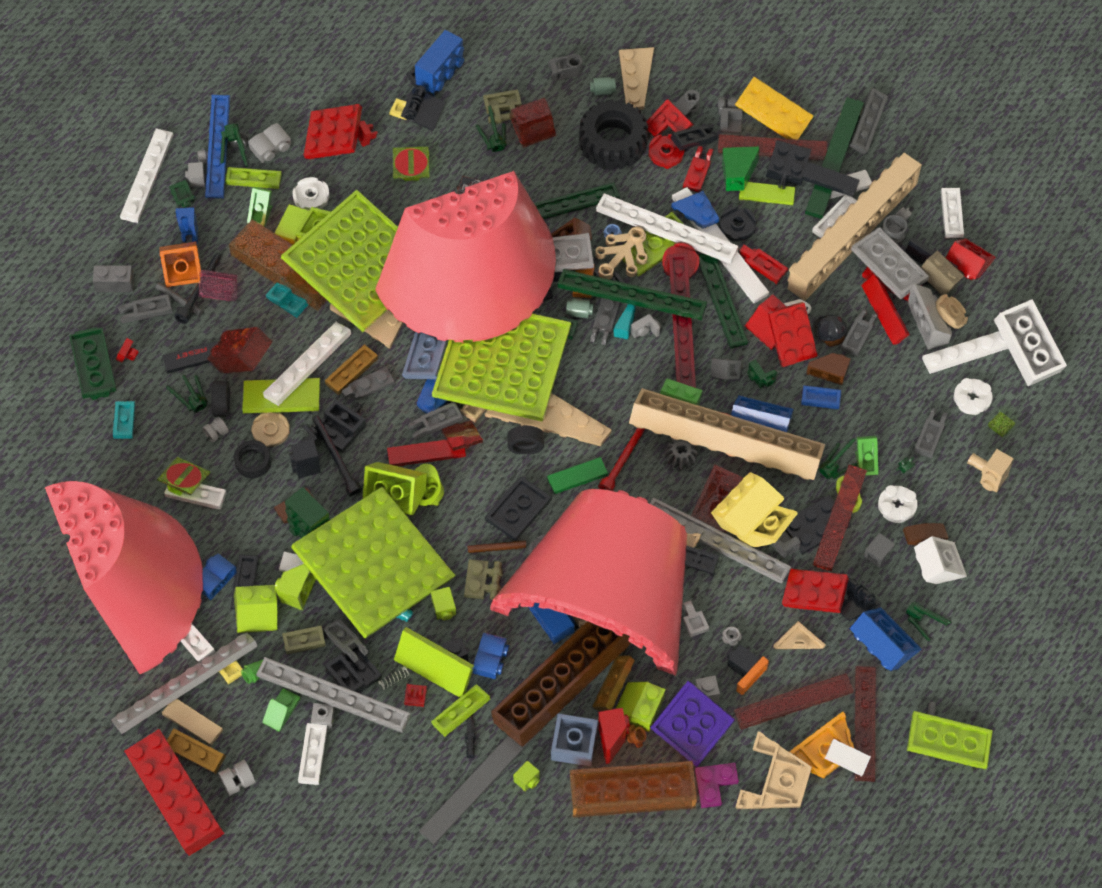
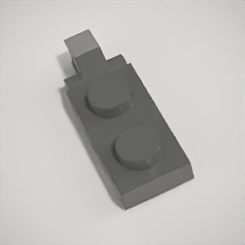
[342,367,395,401]

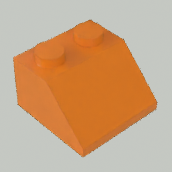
[159,241,202,287]

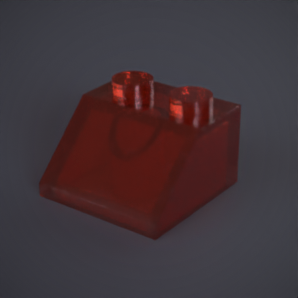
[509,97,556,148]

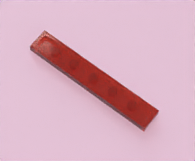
[718,134,827,160]
[813,465,867,572]
[854,666,876,782]
[734,673,854,730]

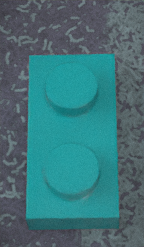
[113,401,136,439]

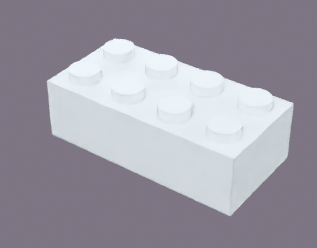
[994,299,1067,386]

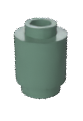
[590,77,616,96]
[566,298,594,319]

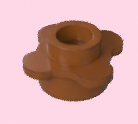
[627,724,647,748]

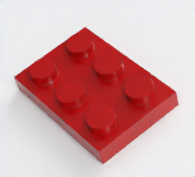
[767,302,818,367]
[782,569,849,613]

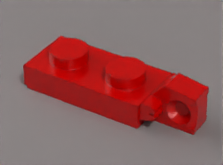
[739,245,788,284]

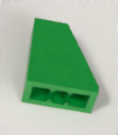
[722,146,759,191]

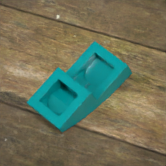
[266,283,308,318]

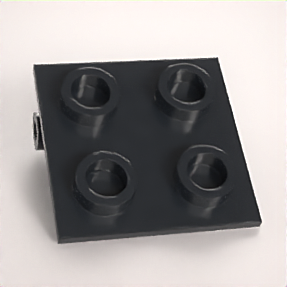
[400,85,446,131]
[840,578,881,621]

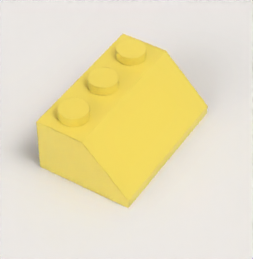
[711,472,784,540]

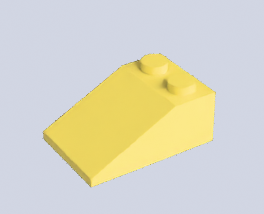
[737,506,798,547]

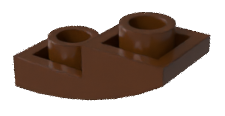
[903,523,949,545]

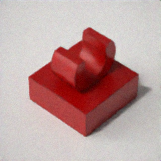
[357,121,378,147]
[115,338,139,362]
[404,684,427,707]

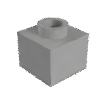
[185,162,205,188]
[311,703,335,729]

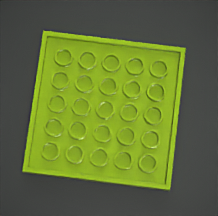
[281,190,398,332]
[432,314,571,422]
[291,487,455,638]

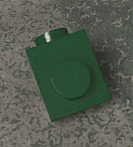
[169,180,195,208]
[747,359,777,388]

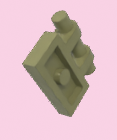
[483,89,524,124]
[464,559,503,600]

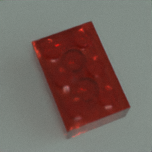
[207,327,273,373]

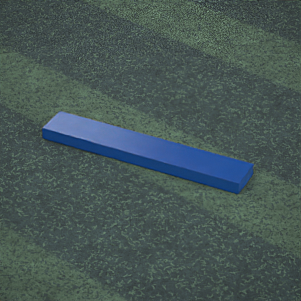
[205,95,230,198]

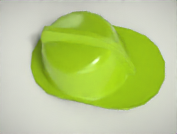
[415,464,444,506]

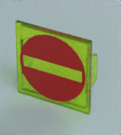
[393,147,430,181]
[157,457,211,496]

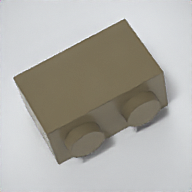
[920,250,964,295]

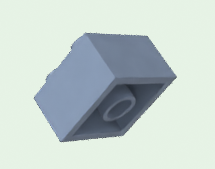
[551,714,598,766]

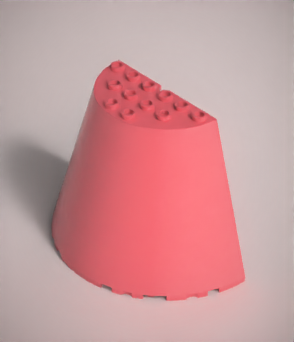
[376,171,556,342]
[45,481,203,674]
[490,489,687,676]

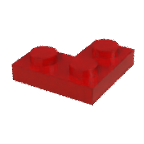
[646,99,694,137]

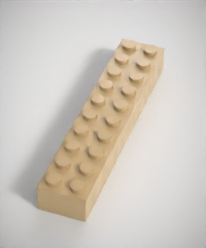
[788,153,922,301]
[629,388,825,480]

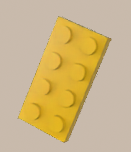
[735,77,813,143]

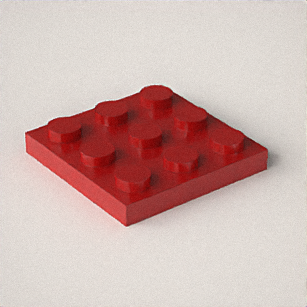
[303,104,362,159]

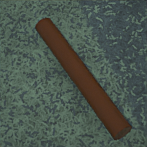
[467,540,526,553]

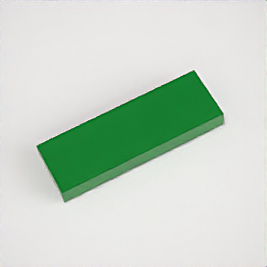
[547,457,608,495]

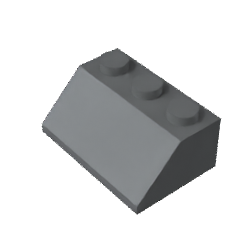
[908,284,952,349]

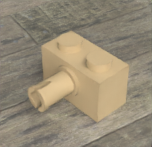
[967,449,1014,493]

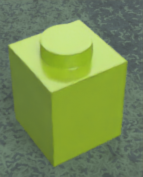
[430,587,456,620]

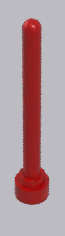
[598,428,646,491]

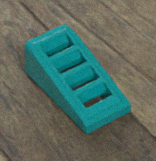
[614,304,636,339]

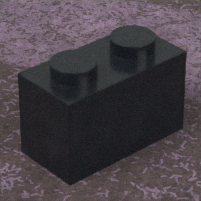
[289,440,321,479]

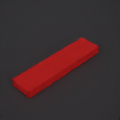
[861,274,910,345]
[387,437,466,466]

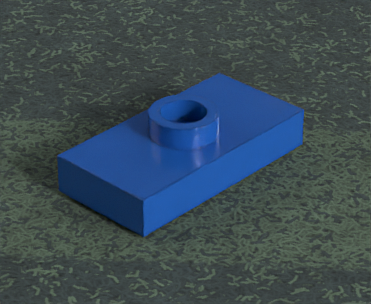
[801,385,841,409]

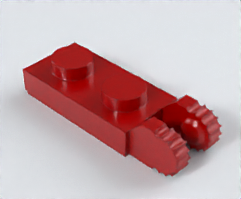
[683,146,714,193]

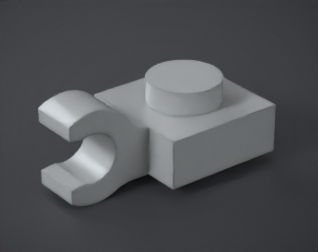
[683,600,709,637]

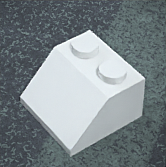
[914,536,967,584]

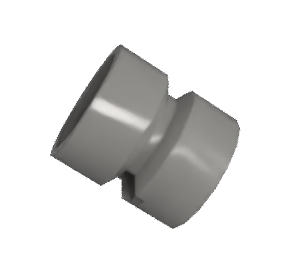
[218,760,256,796]

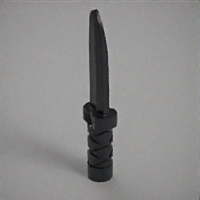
[465,714,476,758]

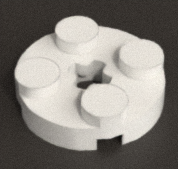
[293,177,330,210]
[954,378,992,415]
[878,485,917,523]

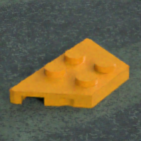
[789,712,854,778]

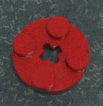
[648,134,684,169]
[662,243,699,279]

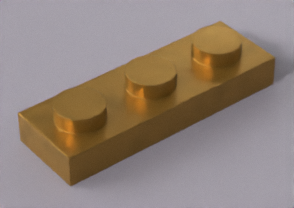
[325,344,378,395]
[592,656,635,711]
[167,728,226,774]

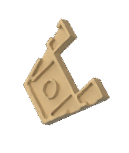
[736,732,812,809]

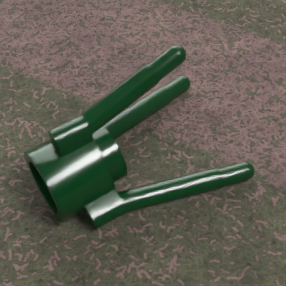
[476,105,507,152]
[220,124,249,167]
[166,375,208,413]
[819,438,857,480]
[906,601,951,641]

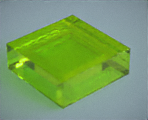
[988,411,1015,438]

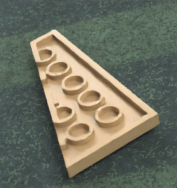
[485,393,612,446]

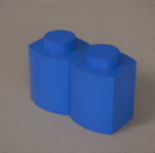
[202,554,236,600]
[473,633,509,680]

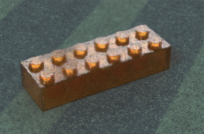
[229,219,327,311]
[569,761,697,818]

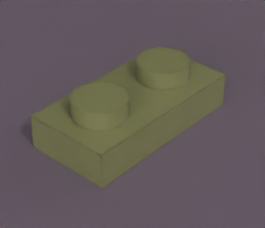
[282,626,326,654]

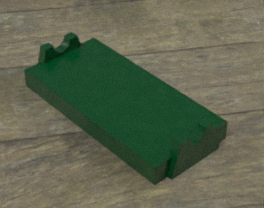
[69,327,117,400]

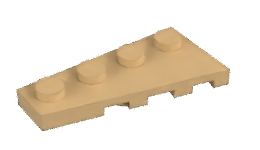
[619,47,654,110]
[330,304,404,349]

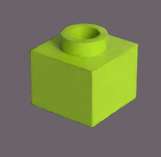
[513,761,540,792]

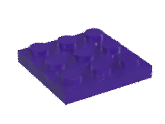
[650,681,736,767]

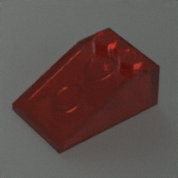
[691,465,743,533]

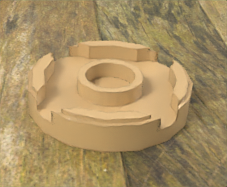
[936,294,968,329]
[251,412,290,447]

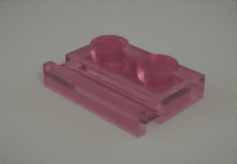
[199,270,237,301]

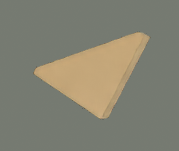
[773,621,826,649]

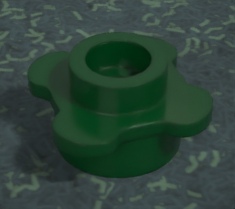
[896,457,916,474]

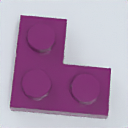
[695,763,739,808]

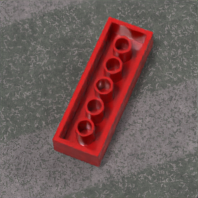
[124,729,225,856]

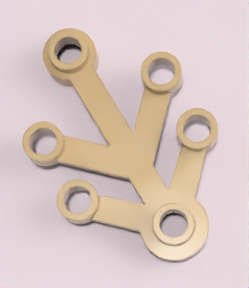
[595,227,647,279]

